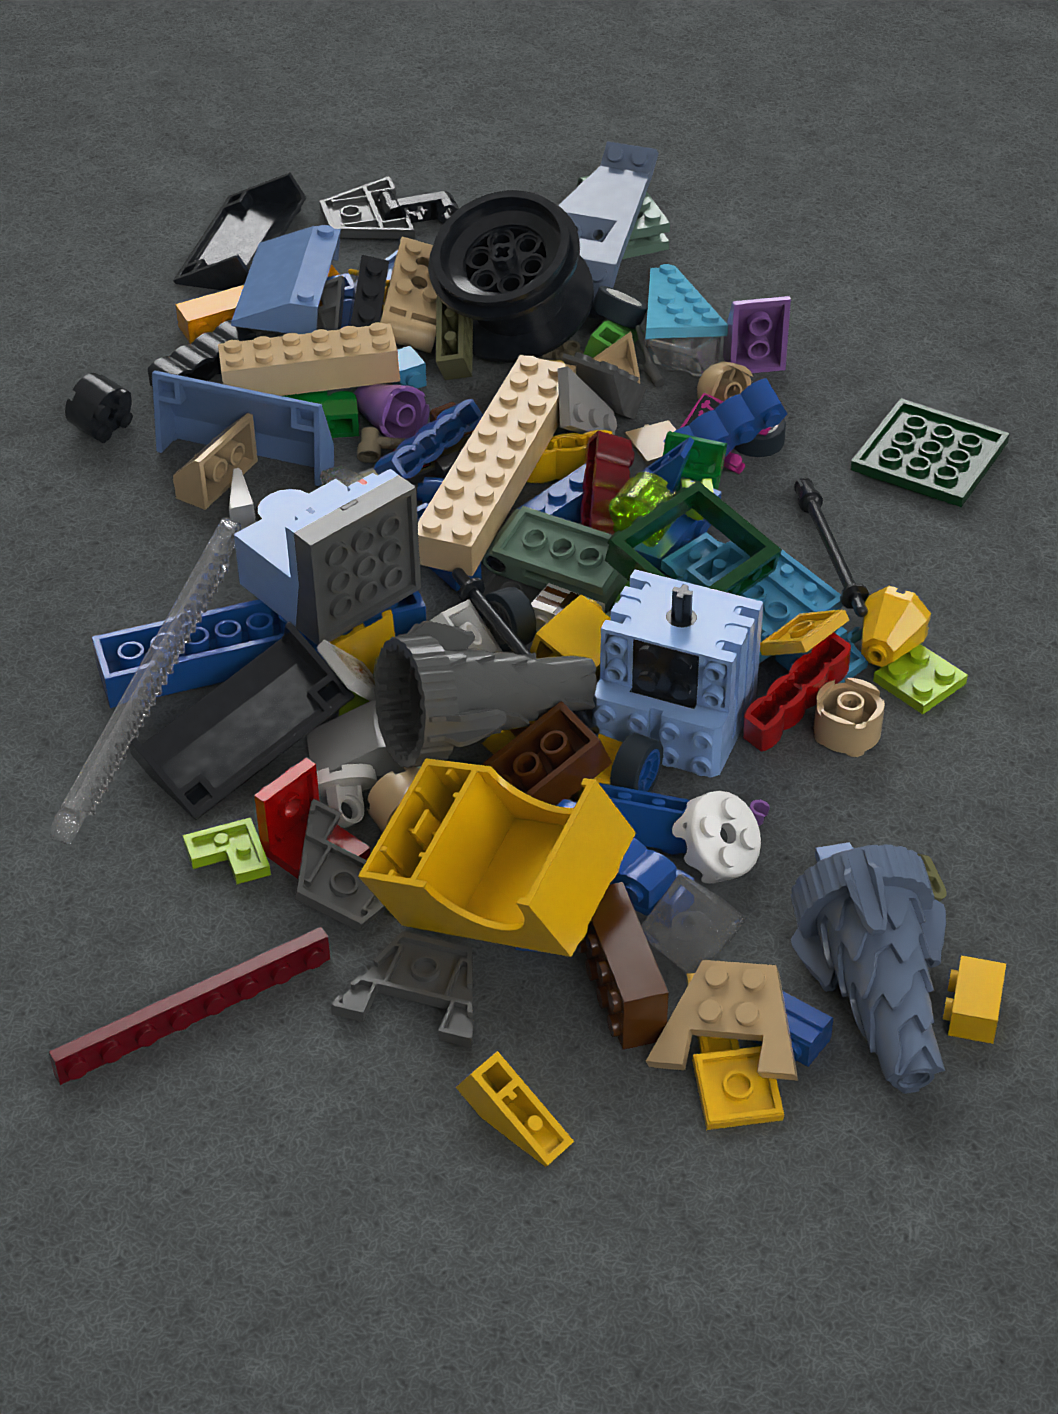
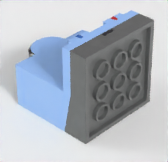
[234,469,421,645]

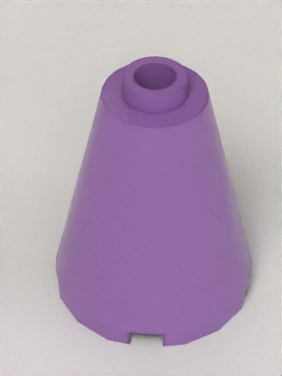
[354,384,430,439]

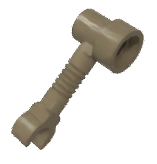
[357,427,408,463]

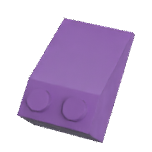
[723,296,791,373]

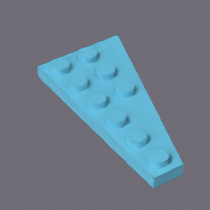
[645,264,728,339]

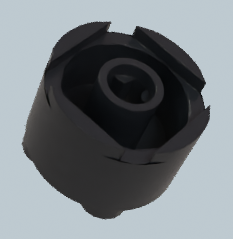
[65,373,133,443]

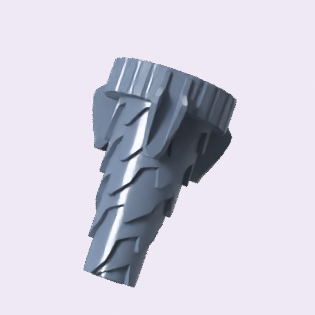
[791,844,946,1094]

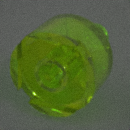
[609,472,677,547]

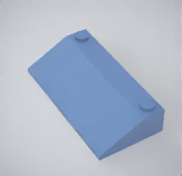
[231,225,341,334]
[152,370,334,486]

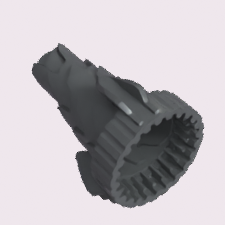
[374,621,597,768]

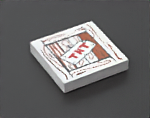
[317,639,375,701]

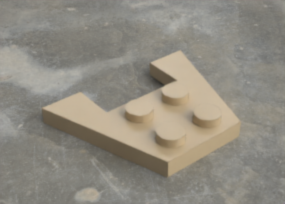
[646,960,798,1081]

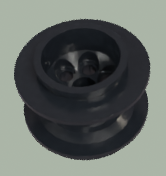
[428,190,594,362]

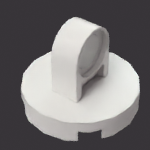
[317,764,377,828]

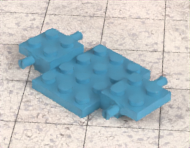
[660,532,868,683]

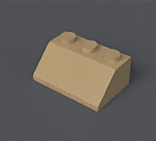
[173,413,258,510]

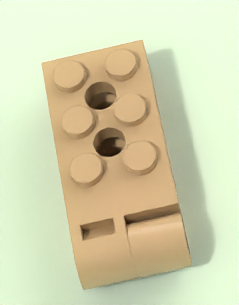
[380,236,437,353]

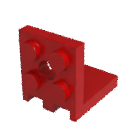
[254,758,371,879]

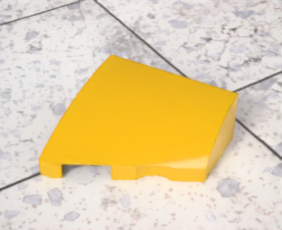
[330,610,395,674]

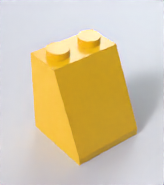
[530,594,611,680]

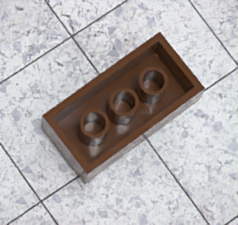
[481,701,612,806]
[577,882,669,1050]

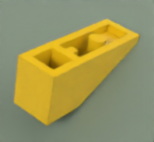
[456,1051,574,1167]

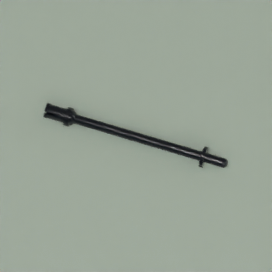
[794,477,869,617]
[452,568,600,735]

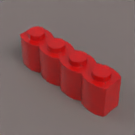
[743,632,851,752]

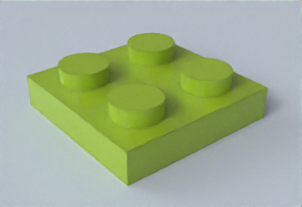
[873,644,968,714]

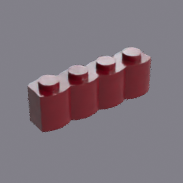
[581,431,635,535]

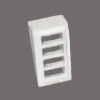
[229,468,256,531]

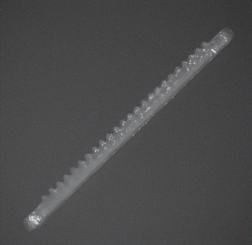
[50,517,241,845]

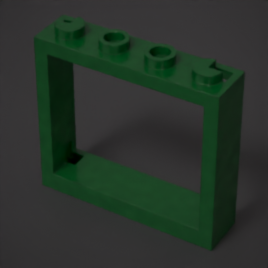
[605,481,782,596]

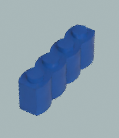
[663,378,787,456]
[374,399,483,480]
[556,799,677,909]

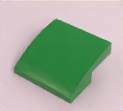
[663,431,727,498]

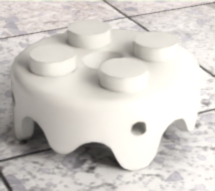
[672,791,761,884]

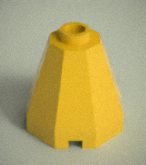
[861,586,931,667]

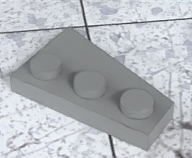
[557,366,617,435]

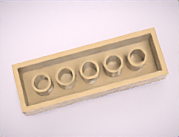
[218,322,400,396]

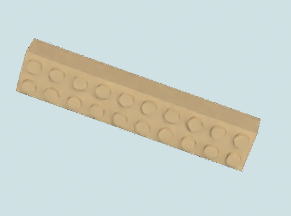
[418,355,576,576]

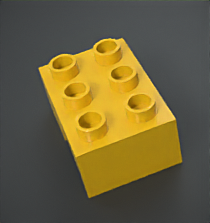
[358,758,636,957]

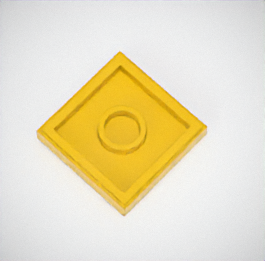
[760,609,849,656]
[692,1046,784,1130]

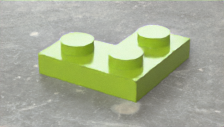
[183,817,271,884]

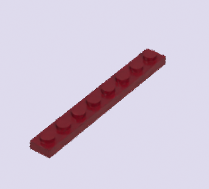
[49,927,330,1085]

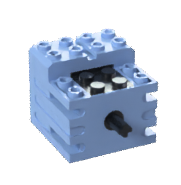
[592,569,763,778]

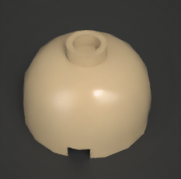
[697,361,753,401]

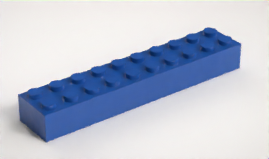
[92,591,426,708]

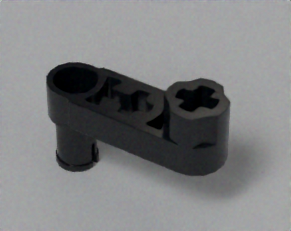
[377,189,459,223]

